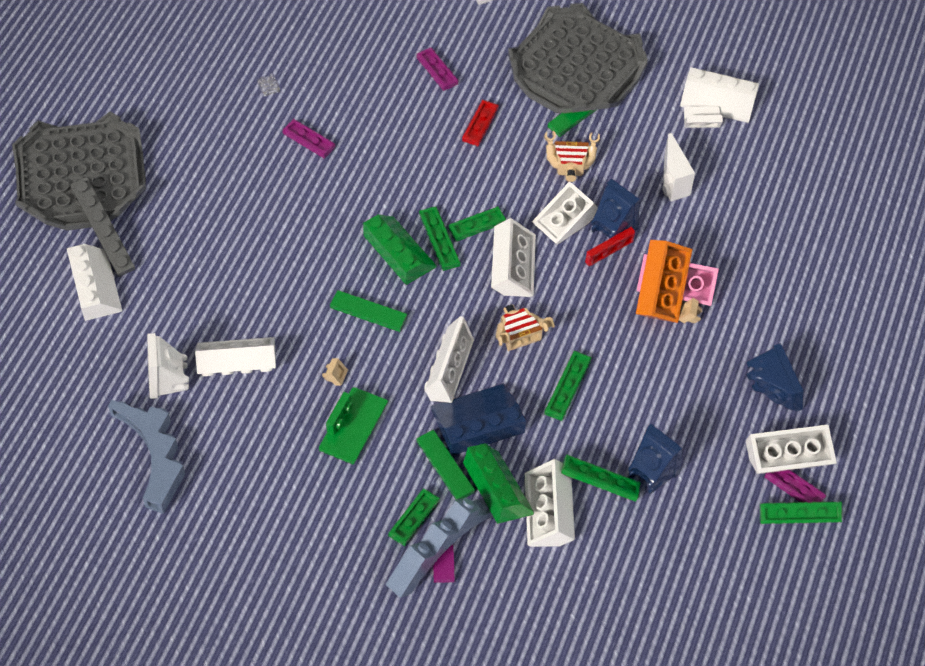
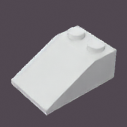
[662,133,695,201]
[532,181,598,245]

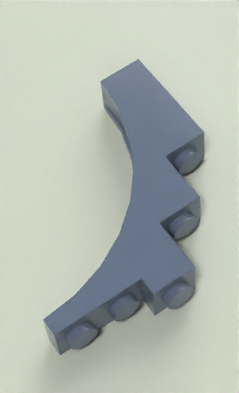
[108,400,185,514]
[385,498,492,598]

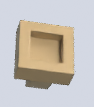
[679,298,702,324]
[322,358,348,386]

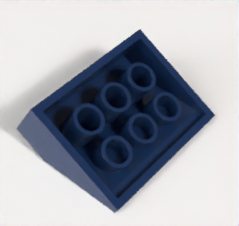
[431,383,526,456]

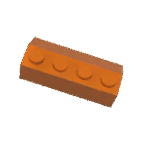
[636,240,692,323]

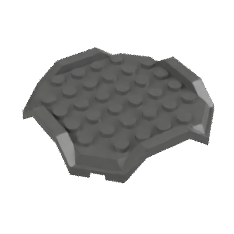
[508,3,648,113]
[12,111,146,231]

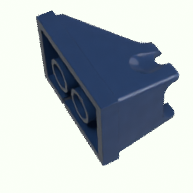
[591,178,640,239]
[746,343,804,412]
[628,424,682,494]

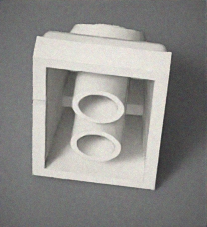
[147,333,189,399]

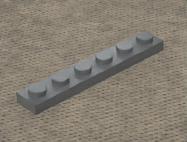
[70,177,135,277]

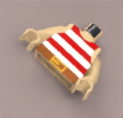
[544,131,600,182]
[496,304,555,351]

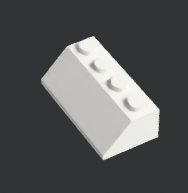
[680,67,759,123]
[491,218,536,297]
[67,244,123,321]
[425,316,474,403]
[195,337,276,376]
[746,425,836,474]
[525,459,575,547]

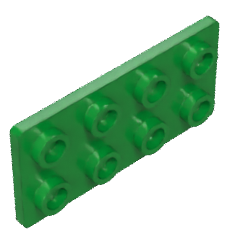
[319,387,388,464]

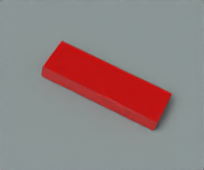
[462,100,499,147]
[585,227,635,266]

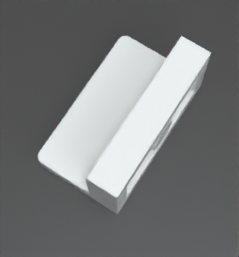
[684,106,723,128]

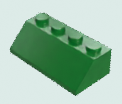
[363,214,437,285]
[463,443,534,524]

